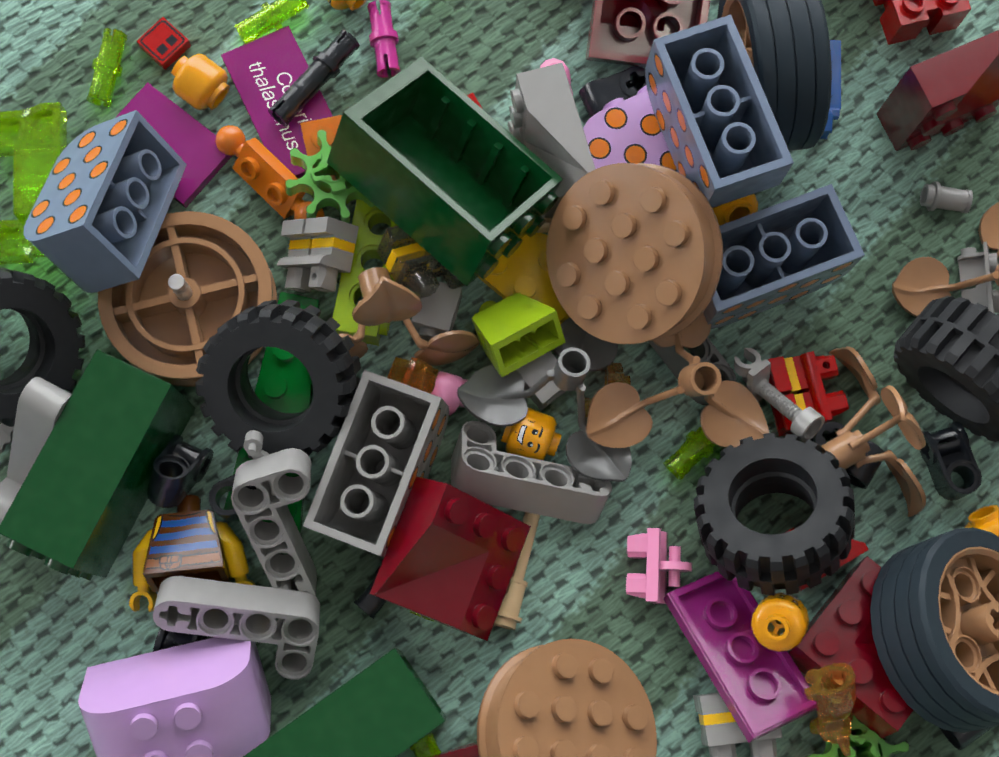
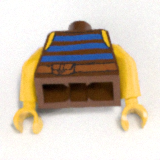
[129,495,255,612]

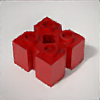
[873,0,971,45]

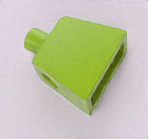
[472,293,566,377]

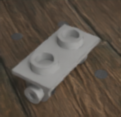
[957,242,999,314]

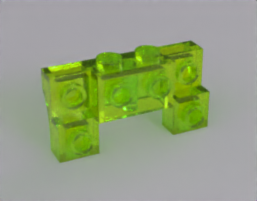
[0,102,67,265]

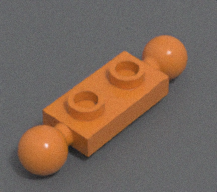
[215,125,325,220]

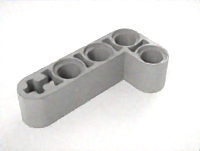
[0,377,72,524]
[451,421,612,524]
[231,448,317,597]
[153,576,320,680]

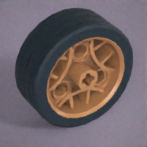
[717,0,832,151]
[870,527,999,733]

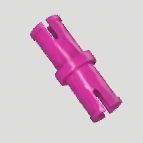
[367,0,400,78]

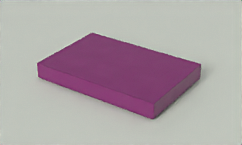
[115,82,232,208]

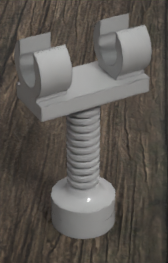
[734,348,825,442]

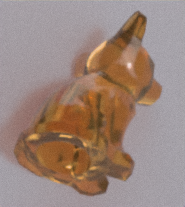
[804,663,857,756]

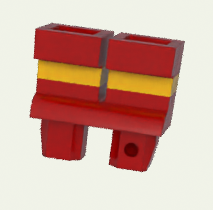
[768,351,849,437]

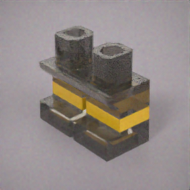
[377,226,464,299]

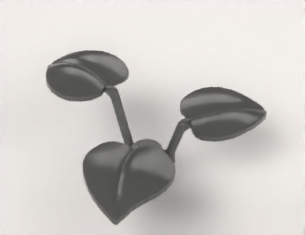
[457,317,632,482]

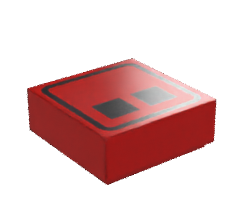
[136,17,191,70]

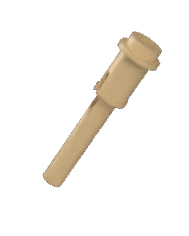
[494,512,540,630]

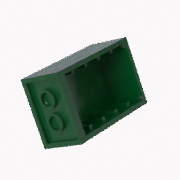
[327,56,563,286]
[0,349,195,581]
[243,648,446,757]

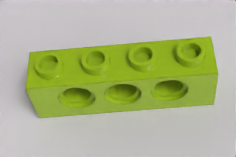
[332,199,405,346]

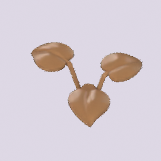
[892,202,999,317]
[339,267,480,366]
[585,313,769,448]
[821,346,926,517]

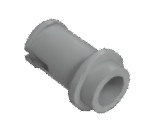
[920,181,973,214]

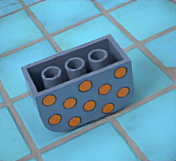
[645,15,794,208]
[23,110,187,293]
[703,184,865,329]

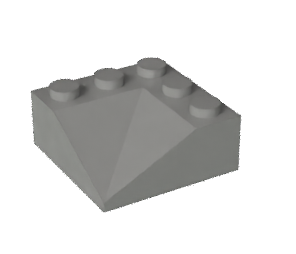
[508,63,596,218]

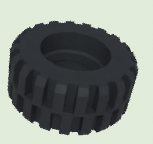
[0,267,85,427]
[894,296,999,442]
[195,300,361,459]
[694,433,855,595]

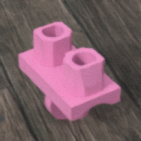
[626,528,692,604]

